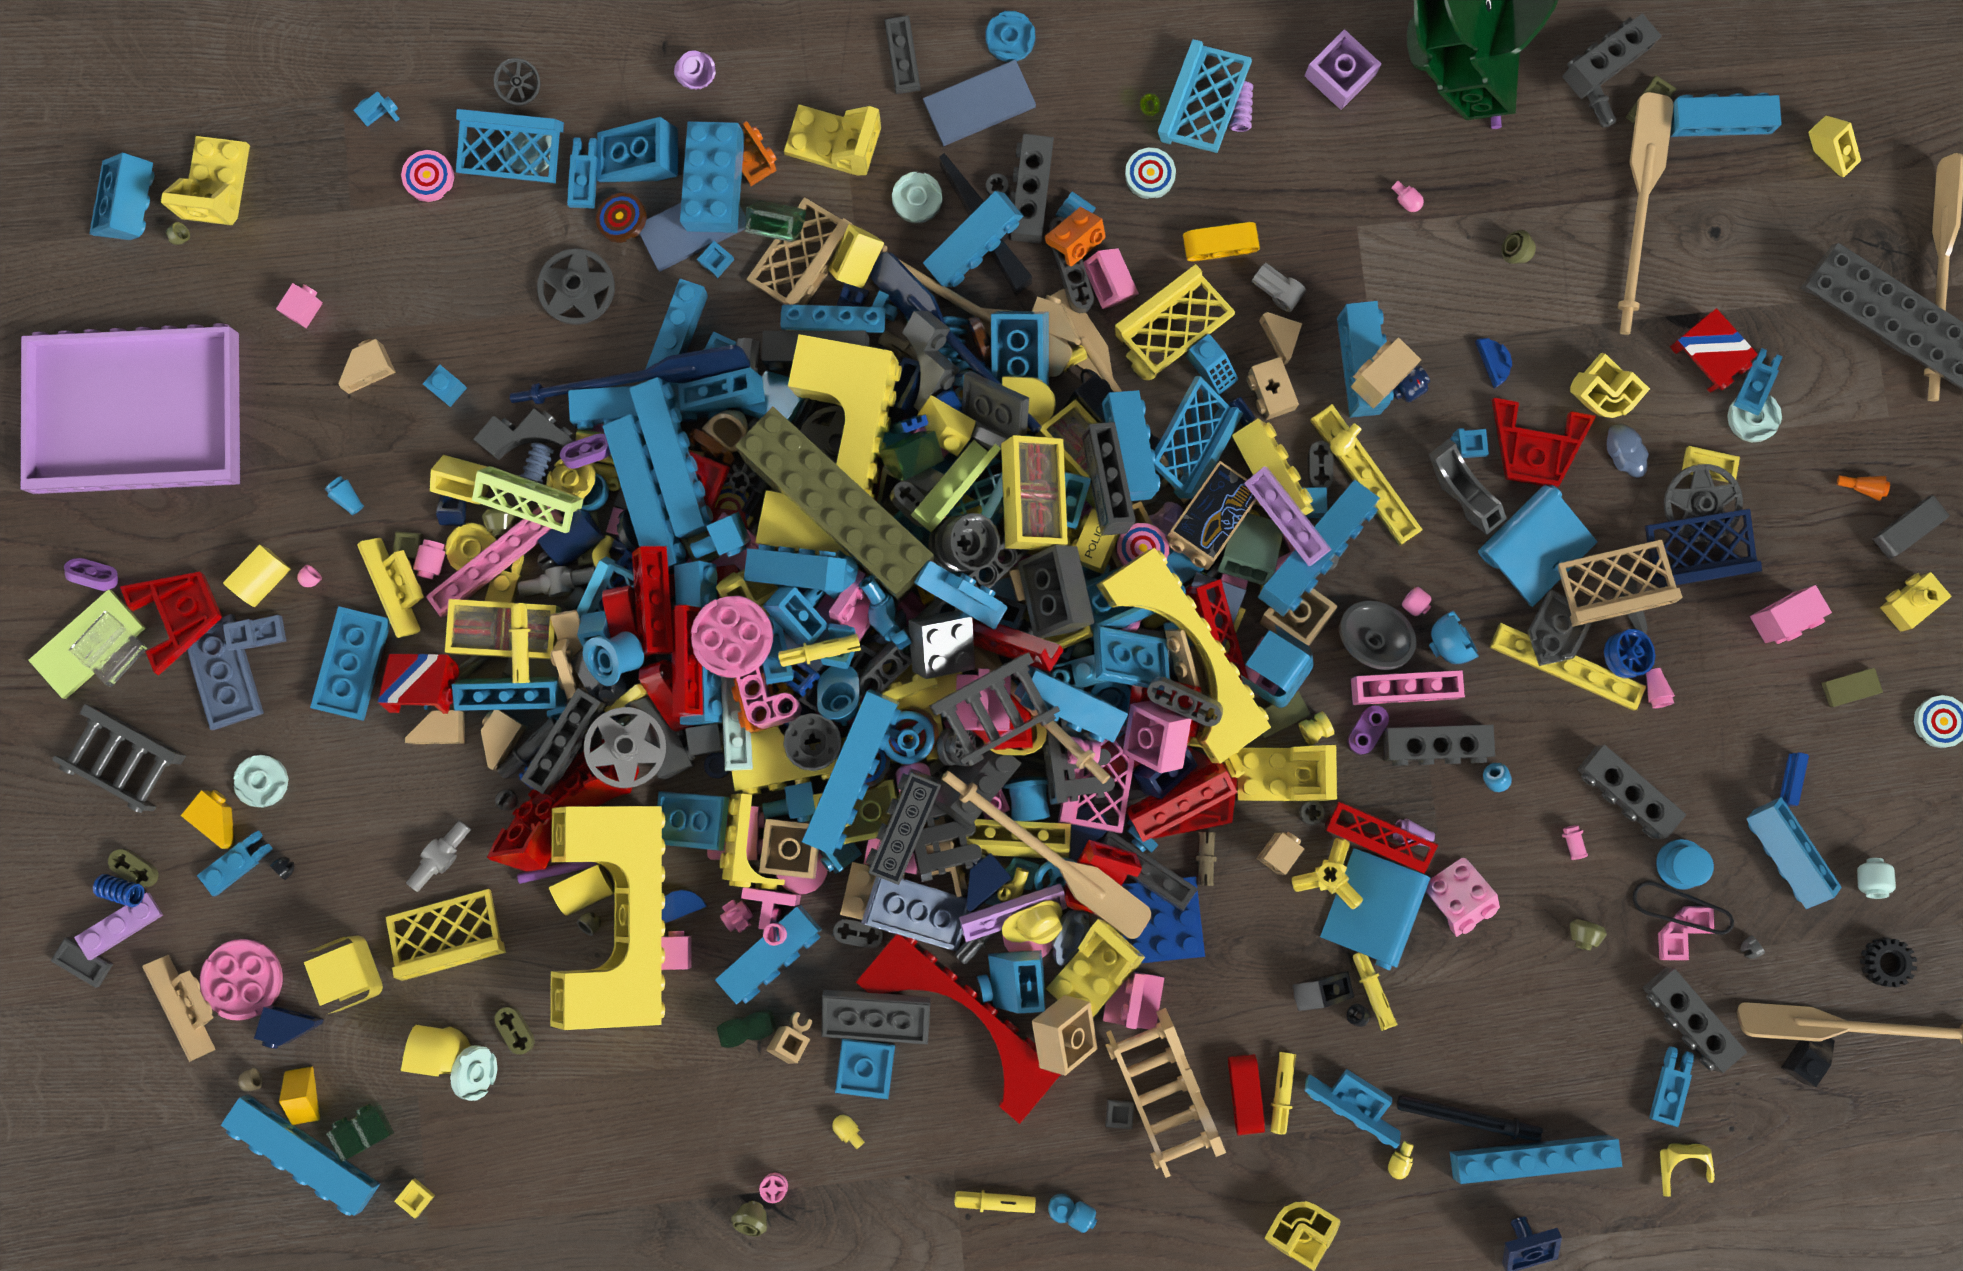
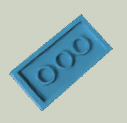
[310,606,391,721]

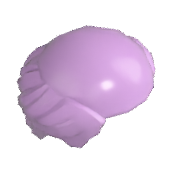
[674,50,716,90]

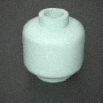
[1857,858,1896,899]

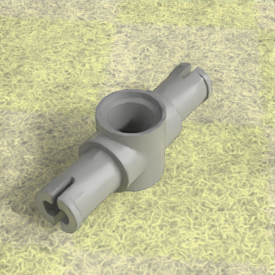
[518,566,596,597]
[406,820,471,892]

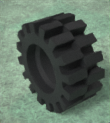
[1860,938,1917,987]

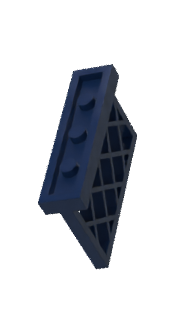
[1645,509,1762,588]

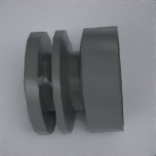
[928,513,1000,573]
[783,713,841,771]

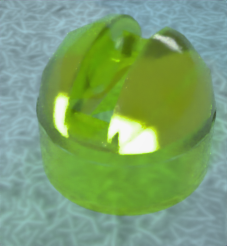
[1140,93,1161,116]

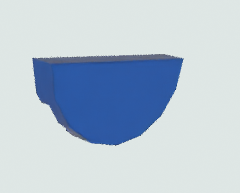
[1475,338,1512,388]
[662,890,707,923]

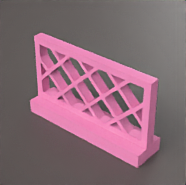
[1058,726,1134,833]

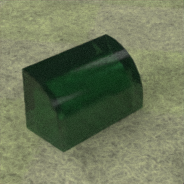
[745,200,806,242]
[879,431,944,481]

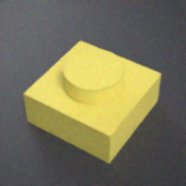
[394,1178,435,1218]

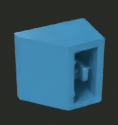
[988,950,1046,1014]

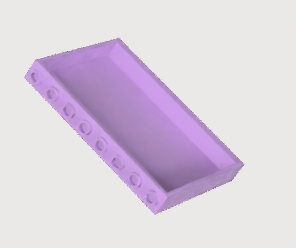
[21,323,240,494]

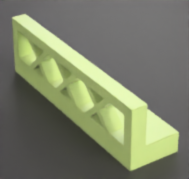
[911,440,1001,532]
[472,466,584,533]

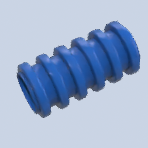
[93,874,145,907]

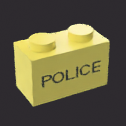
[1071,509,1120,574]

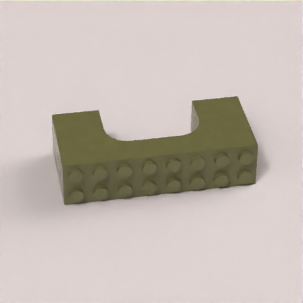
[735,406,934,605]

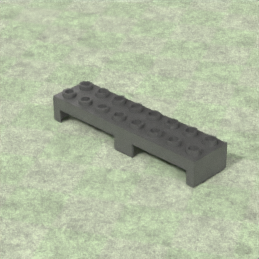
[1800,243,1963,390]

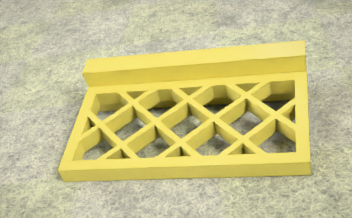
[1115,264,1235,376]
[386,889,506,981]

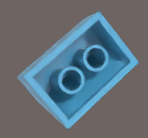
[89,153,154,240]

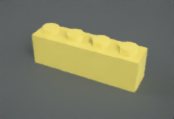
[1232,419,1314,516]
[966,819,1071,858]

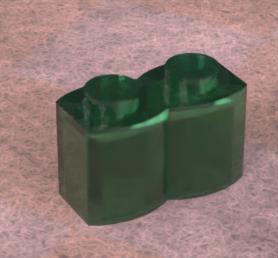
[717,1010,777,1048]
[326,1103,394,1162]

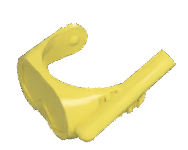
[1660,1143,1715,1197]

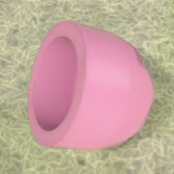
[297,565,322,587]
[763,923,787,946]

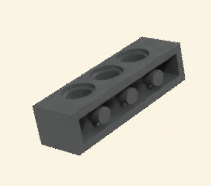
[1562,13,1662,99]
[1010,134,1054,244]
[521,688,607,795]
[1383,725,1495,766]
[1576,744,1687,839]
[1642,967,1747,1073]

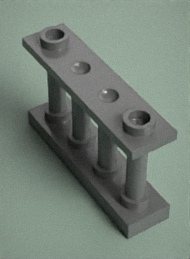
[929,652,1060,766]
[52,704,186,813]

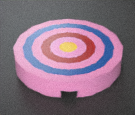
[401,150,454,202]
[1116,523,1169,566]

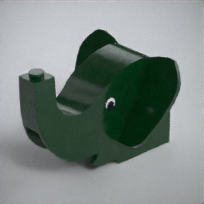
[1407,0,1558,120]

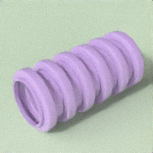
[1229,81,1253,132]

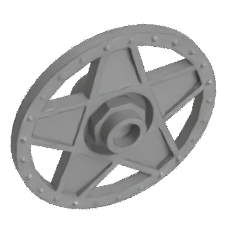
[584,707,666,788]

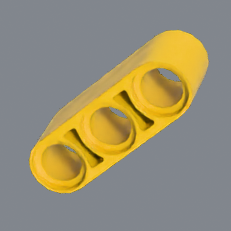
[1183,222,1260,261]

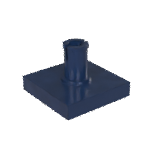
[1502,1217,1562,1271]

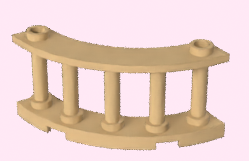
[1106,1008,1226,1178]

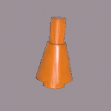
[1837,475,1890,501]

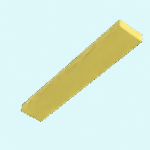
[1310,404,1422,545]
[1489,623,1646,711]

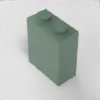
[1217,513,1283,585]

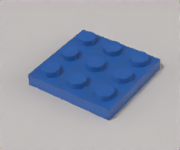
[1122,877,1205,963]

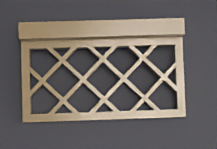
[747,197,853,305]
[1557,540,1683,627]

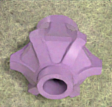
[1149,502,1183,537]

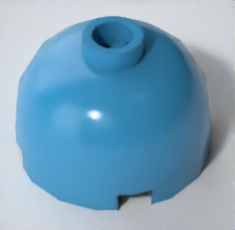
[1429,611,1479,664]

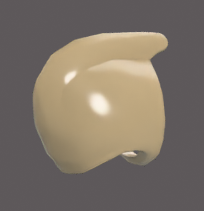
[702,410,748,453]

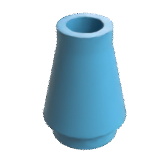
[325,476,364,516]

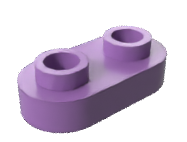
[560,433,611,469]
[64,558,118,591]
[1347,706,1389,755]

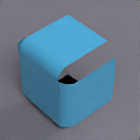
[1241,625,1313,708]

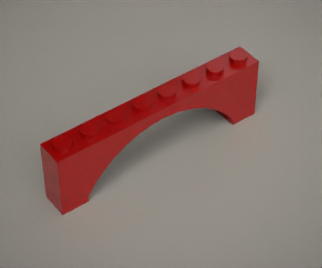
[856,934,1061,1124]

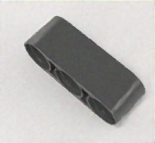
[1872,495,1950,559]

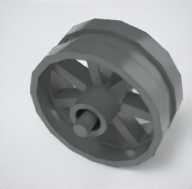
[493,58,541,106]

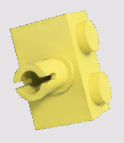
[1880,572,1952,632]

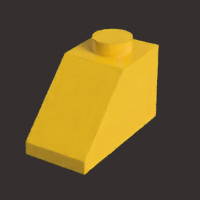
[181,790,235,849]

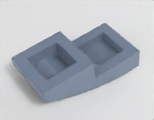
[223,615,286,651]

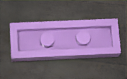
[74,893,163,960]

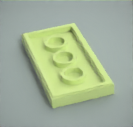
[29,590,146,699]

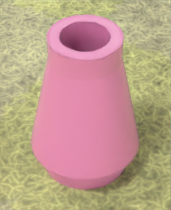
[1646,668,1675,708]

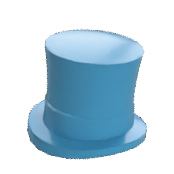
[583,631,644,686]
[1003,776,1051,821]
[1656,839,1714,890]

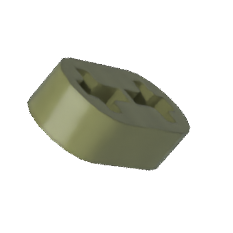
[108,849,158,887]
[495,1006,535,1055]

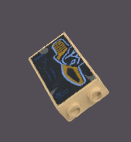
[1166,461,1257,570]

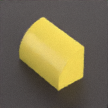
[828,224,884,288]
[430,455,489,505]
[223,545,291,607]
[549,865,615,916]

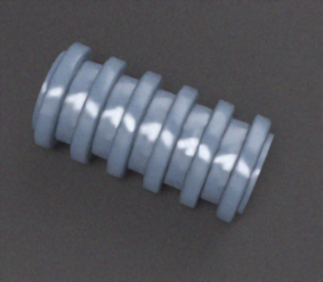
[520,442,554,484]

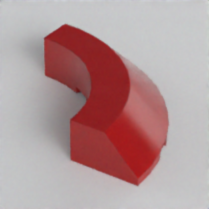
[487,739,639,872]

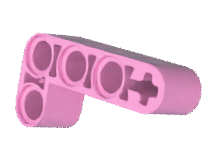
[736,665,802,729]

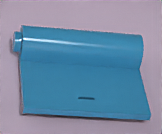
[1478,485,1597,607]
[1320,848,1430,971]

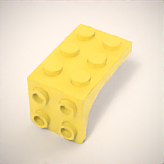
[719,794,785,890]

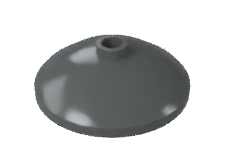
[1339,601,1416,670]

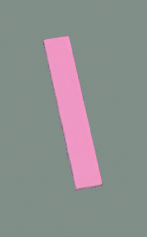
[426,506,564,618]

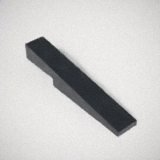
[939,153,1032,296]

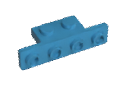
[780,304,886,333]
[915,560,1007,629]
[1304,1069,1401,1148]

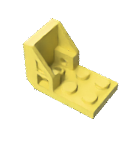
[784,105,881,176]
[161,136,250,225]
[1236,745,1337,801]
[1046,919,1145,1017]

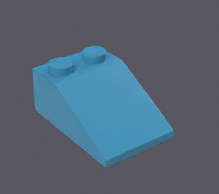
[597,117,678,182]

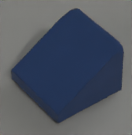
[436,494,467,526]

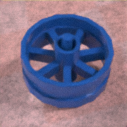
[1604,629,1655,679]

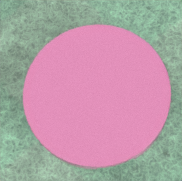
[691,596,773,678]
[199,939,283,1020]

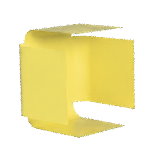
[304,935,383,1014]

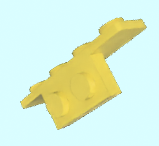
[357,538,424,638]
[860,672,962,710]

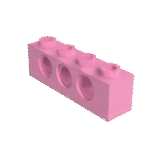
[1351,671,1465,705]

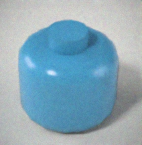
[1483,762,1512,792]
[1048,1194,1075,1223]
[1068,1201,1097,1233]

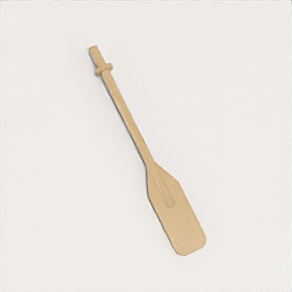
[1618,92,1674,335]
[1924,153,1963,401]
[876,245,1072,377]
[1051,289,1191,504]
[973,646,1110,784]
[942,771,1151,939]
[1736,1002,1963,1044]

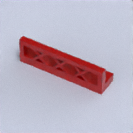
[632,546,674,657]
[1185,579,1249,681]
[671,605,703,718]
[972,617,1063,672]
[1126,763,1238,842]
[1325,801,1438,874]

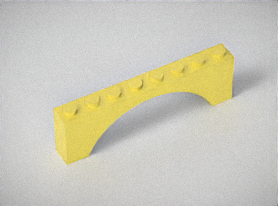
[1096,548,1271,763]

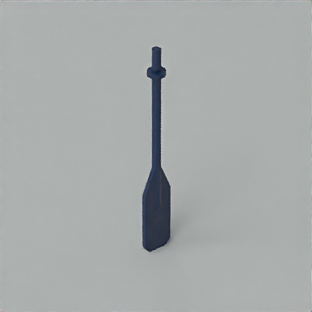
[871,252,1042,434]
[510,345,750,404]

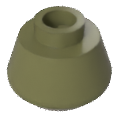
[1502,230,1536,264]
[482,508,519,538]
[1570,919,1607,951]
[731,1201,767,1237]

